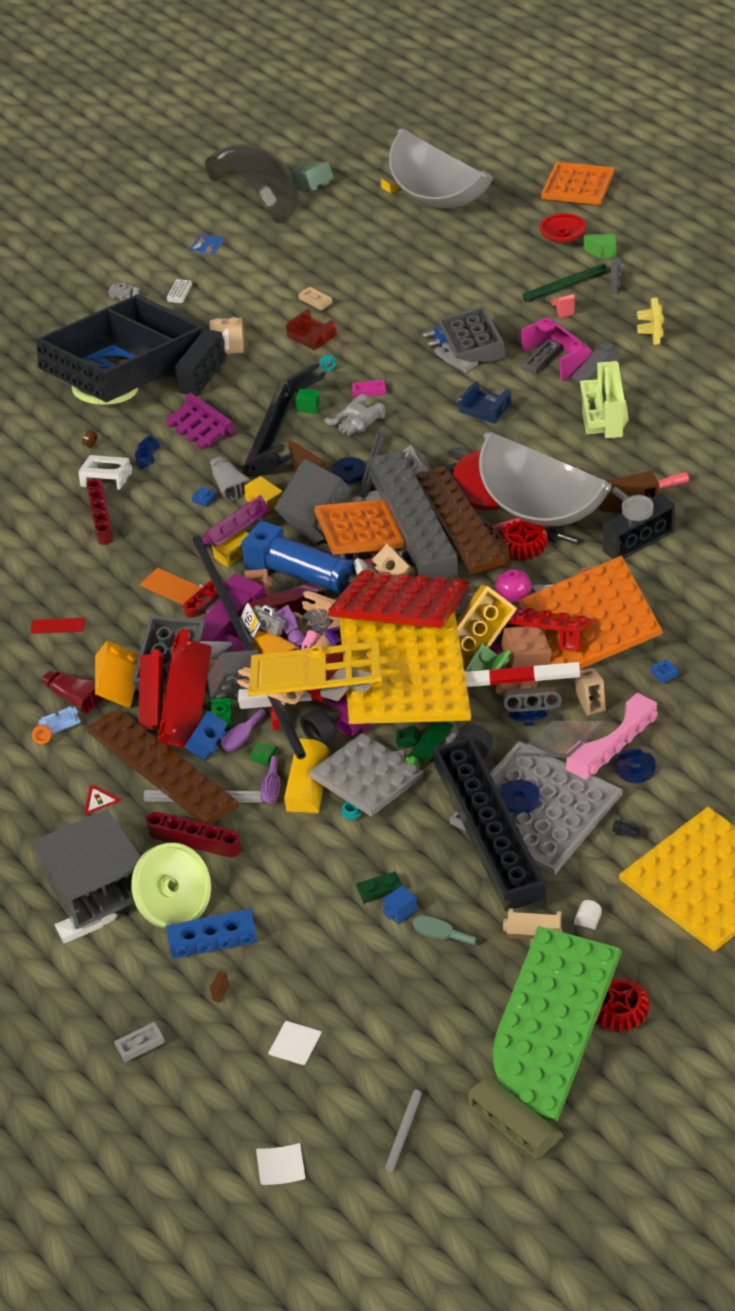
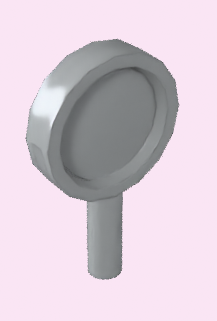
[611,487,654,521]

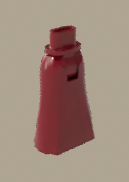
[41,671,104,714]

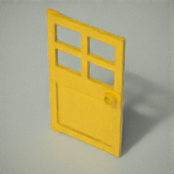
[247,641,382,697]

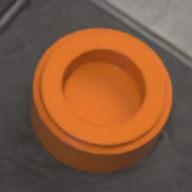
[32,724,52,745]

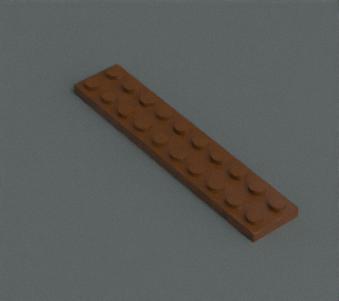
[415,466,506,574]
[87,708,239,825]

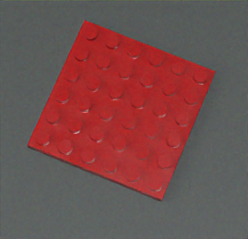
[328,570,470,628]

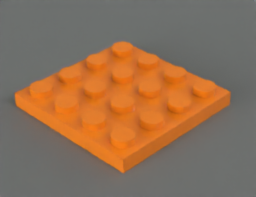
[541,162,615,205]
[314,499,405,555]

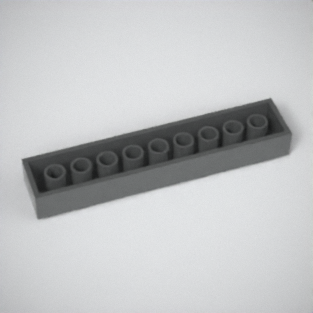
[368,451,458,579]

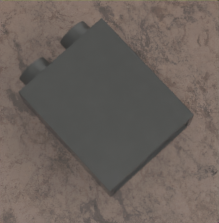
[31,809,141,930]

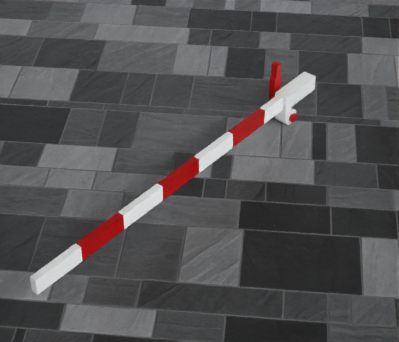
[238,662,580,731]

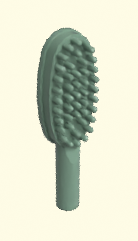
[413,916,478,945]

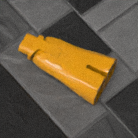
[253,628,301,654]

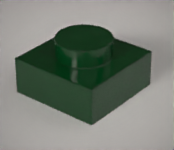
[395,725,419,748]

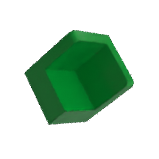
[296,389,321,414]

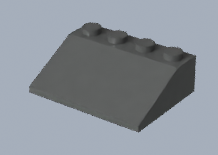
[437,306,506,362]
[274,459,352,545]
[132,615,205,693]

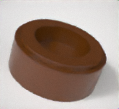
[82,430,98,448]

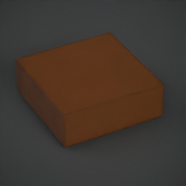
[210,971,229,1003]

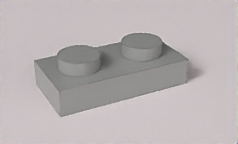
[114,1022,165,1062]

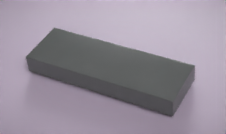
[522,339,562,374]

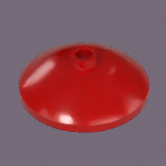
[539,213,586,243]

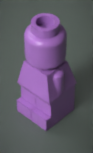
[275,605,306,650]

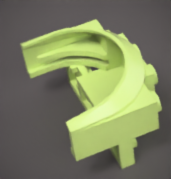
[580,361,629,438]

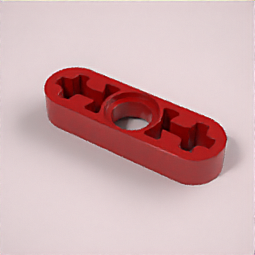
[183,579,225,617]

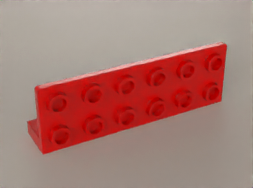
[507,606,593,652]
[157,628,212,750]

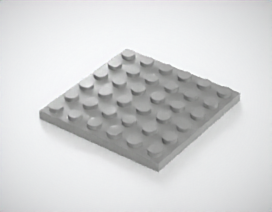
[450,742,622,875]

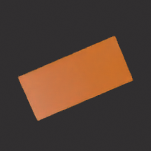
[139,568,202,605]

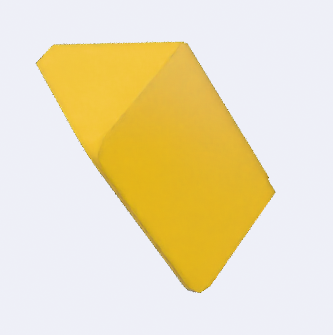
[381,179,401,194]

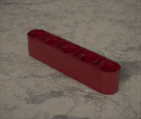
[86,478,113,545]
[249,583,327,613]
[146,812,241,858]

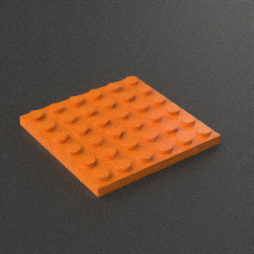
[518,556,663,680]

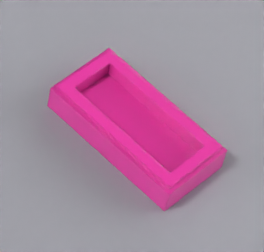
[352,380,386,398]

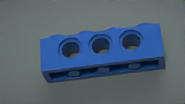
[166,909,257,959]

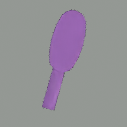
[221,709,266,752]
[260,756,281,804]

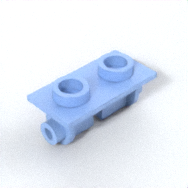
[38,706,81,734]

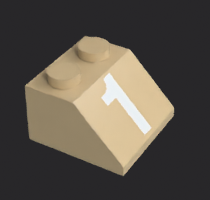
[210,317,244,354]

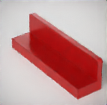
[139,650,164,731]

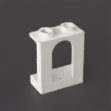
[79,455,132,490]

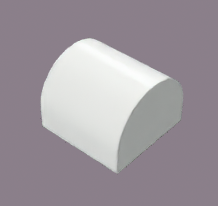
[574,900,602,929]

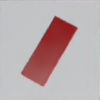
[30,618,85,634]

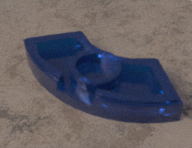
[135,435,160,470]

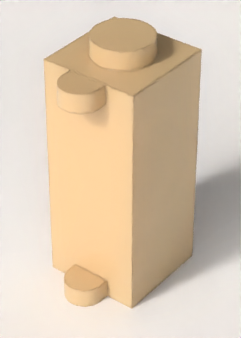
[503,908,562,940]

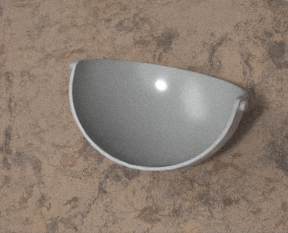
[389,128,494,208]
[479,432,612,526]

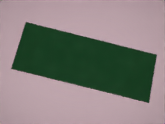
[408,721,454,770]

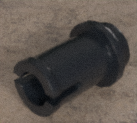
[612,819,640,839]

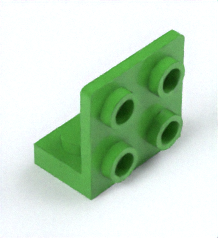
[464,644,511,689]

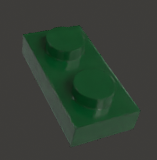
[356,871,402,904]

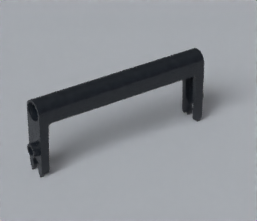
[242,363,327,477]

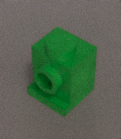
[211,698,233,729]

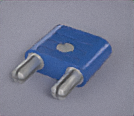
[422,326,448,347]

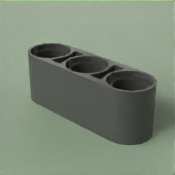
[503,686,561,712]

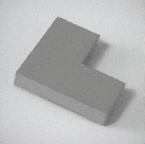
[320,668,373,701]

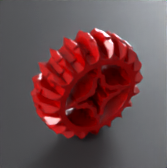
[500,520,548,561]
[595,976,650,1034]

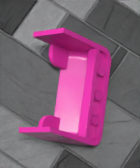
[522,318,594,381]

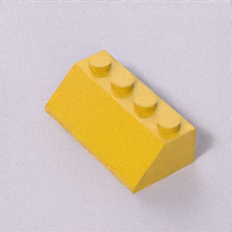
[456,585,517,667]

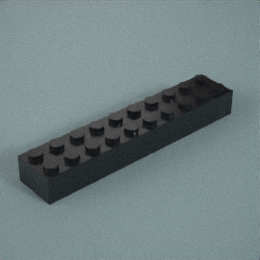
[433,737,546,912]

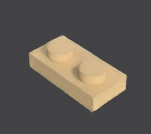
[298,287,332,310]

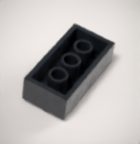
[175,329,227,396]
[603,493,675,559]

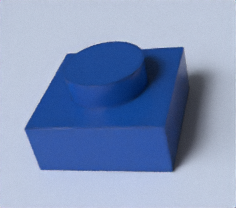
[191,487,216,507]
[651,659,678,684]

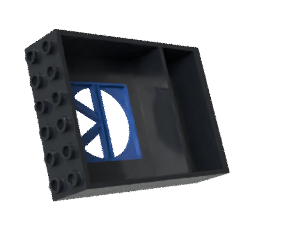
[36,294,206,403]

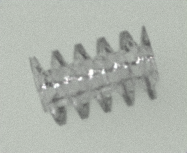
[304,609,331,636]

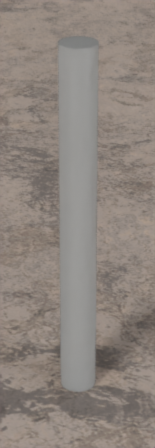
[385,1090,422,1172]

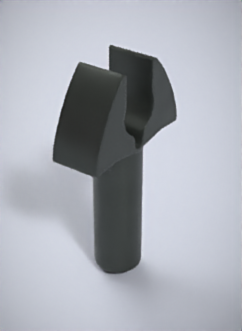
[547,526,580,545]

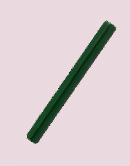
[522,264,607,302]

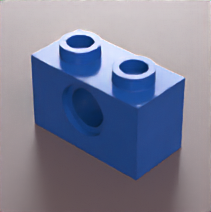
[184,711,228,760]

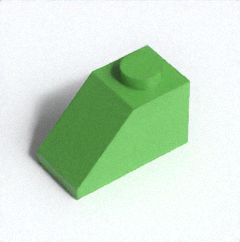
[584,234,616,258]

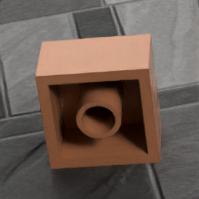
[501,626,552,668]

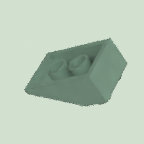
[282,161,334,191]

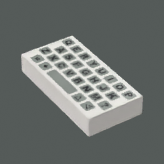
[167,279,192,303]

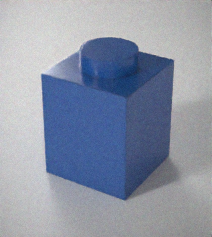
[383,885,418,924]

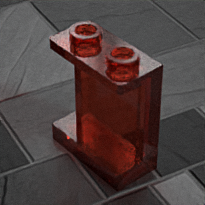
[285,309,337,351]

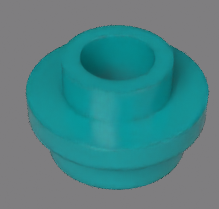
[320,355,336,371]
[341,801,362,820]

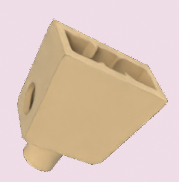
[575,668,606,716]

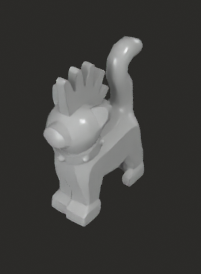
[324,394,385,436]

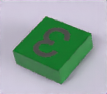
[249,742,276,765]

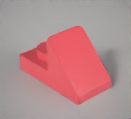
[551,294,575,318]

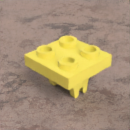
[637,298,664,345]

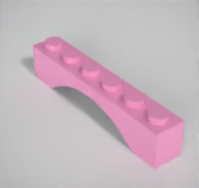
[566,693,658,780]

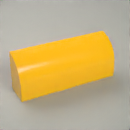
[284,739,331,813]

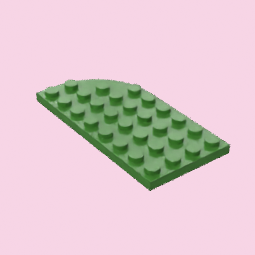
[493,926,622,1122]

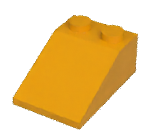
[95,641,139,708]

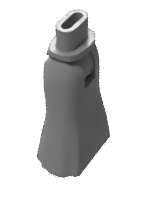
[210,457,252,502]

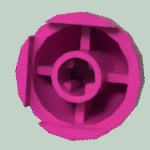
[495,569,532,605]

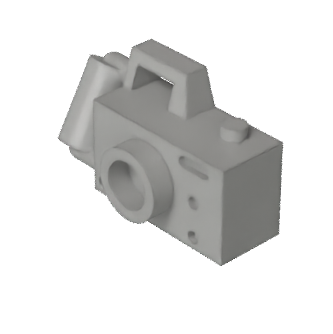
[108,283,139,301]
[253,605,286,636]

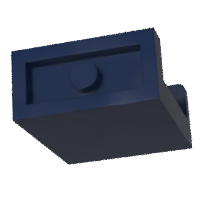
[458,381,512,424]

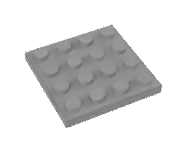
[310,733,424,817]

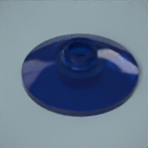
[509,710,549,726]

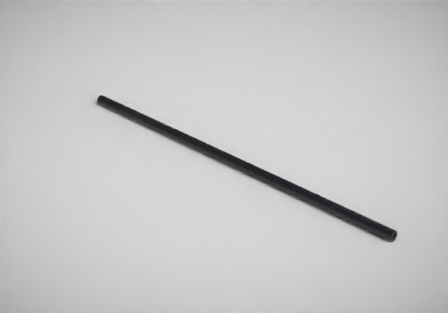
[192,535,306,759]

